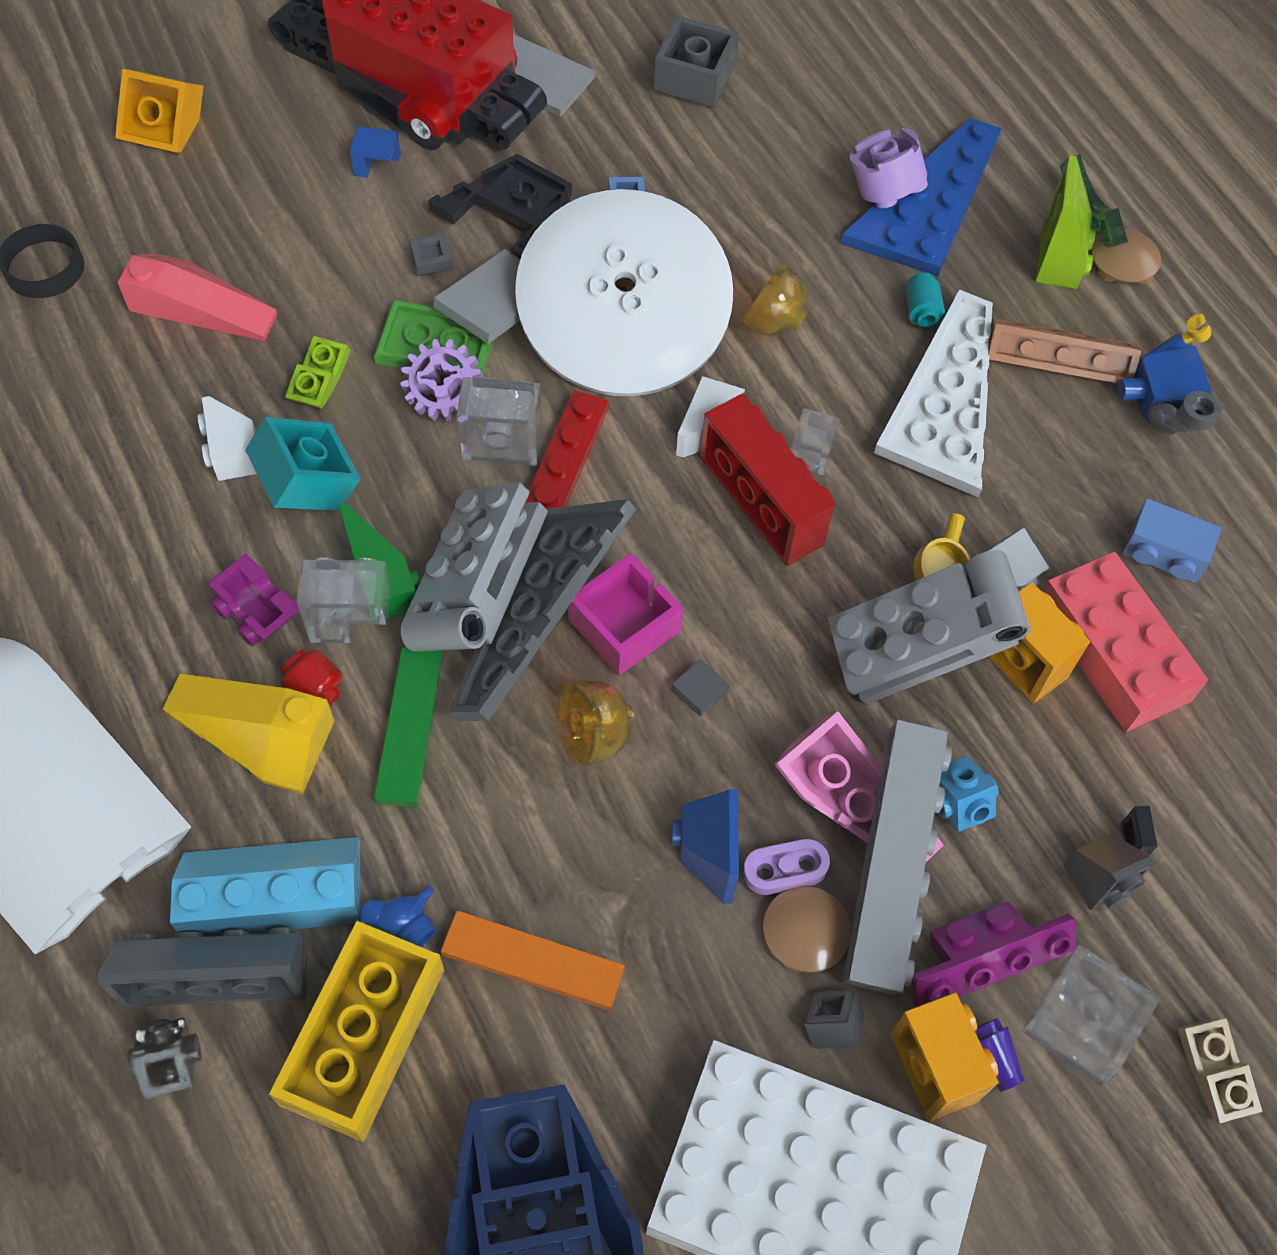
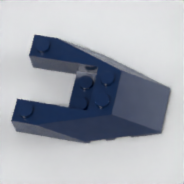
[443,1084,644,1255]

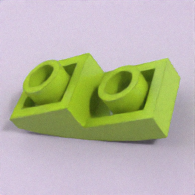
[285,336,351,409]

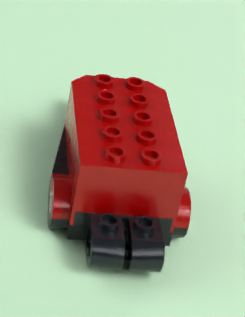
[268,0,547,150]

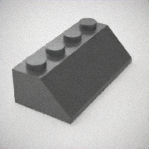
[97,928,308,1007]

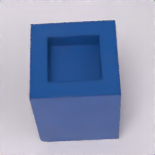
[350,126,401,178]

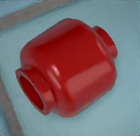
[280,649,343,706]

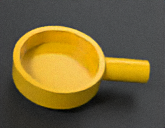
[913,513,971,580]

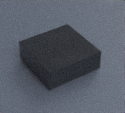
[1121,806,1158,855]

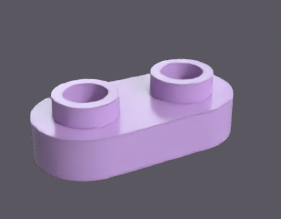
[743,839,830,895]

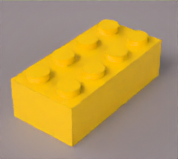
[269,921,444,1143]

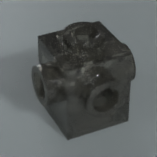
[128,1017,202,1099]

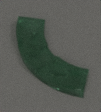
[1059,154,1128,247]

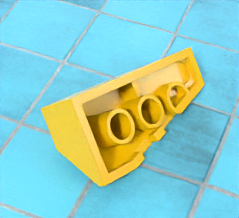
[163,674,334,795]

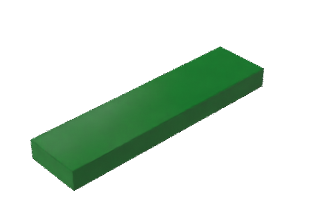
[374,647,443,808]

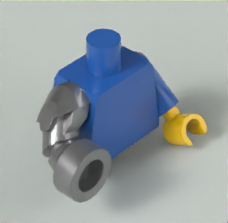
[1117,314,1222,435]

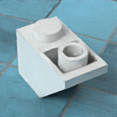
[198,396,257,481]

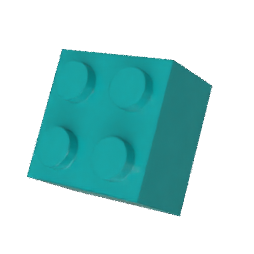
[245,417,361,511]

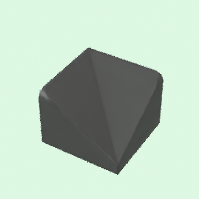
[804,990,864,1049]

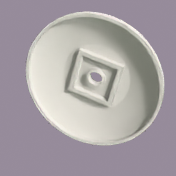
[515,189,733,397]

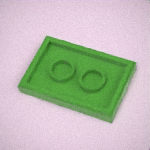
[374,300,495,382]

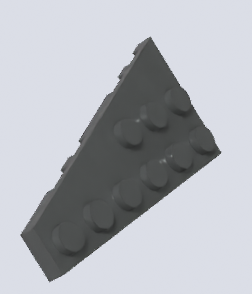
[448,499,636,721]

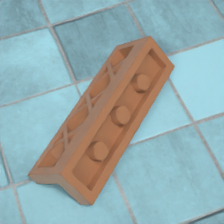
[988,317,1142,383]

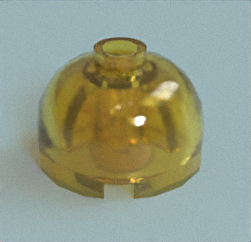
[740,262,808,337]
[557,680,634,765]

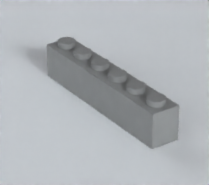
[841,720,952,996]

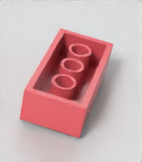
[1043,551,1208,733]

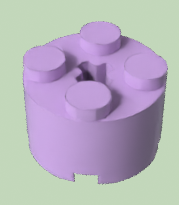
[850,128,928,208]

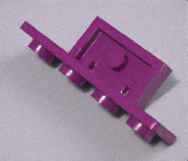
[912,901,1076,1007]

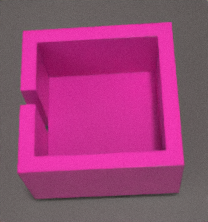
[568,553,684,676]

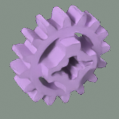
[400,339,483,422]

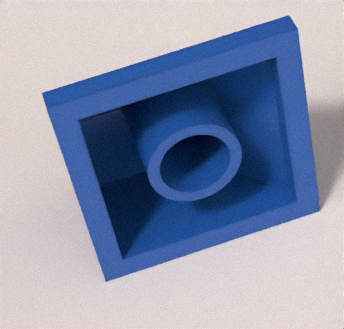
[672,789,739,904]

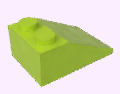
[1036,155,1096,289]

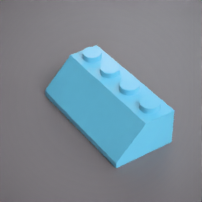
[170,837,361,937]

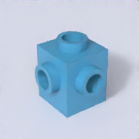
[938,756,999,832]

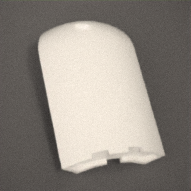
[0,638,191,954]

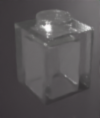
[791,409,840,475]

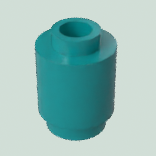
[905,273,945,327]

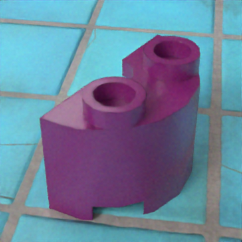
[208,553,301,647]

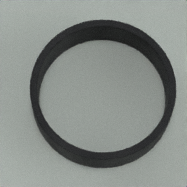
[0,224,84,298]

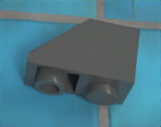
[1064,833,1154,910]

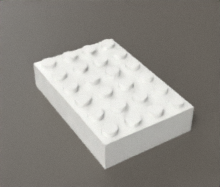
[646,1040,986,1255]

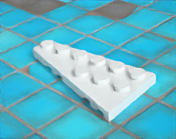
[874,290,993,498]

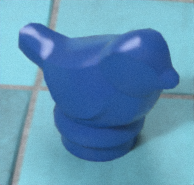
[359,886,437,947]

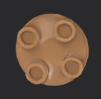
[1091,228,1161,284]
[763,886,851,973]

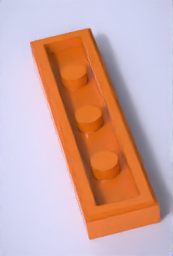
[441,911,625,1012]

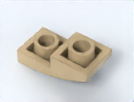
[1177,1017,1262,1123]

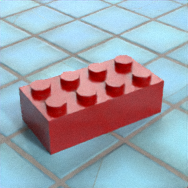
[700,393,835,566]

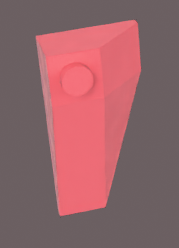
[118,253,277,341]

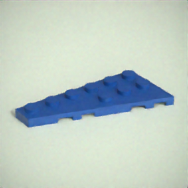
[840,118,1002,276]

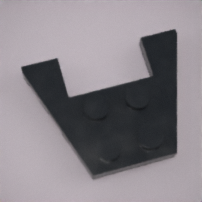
[428,154,572,259]

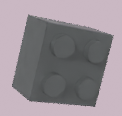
[654,16,739,107]

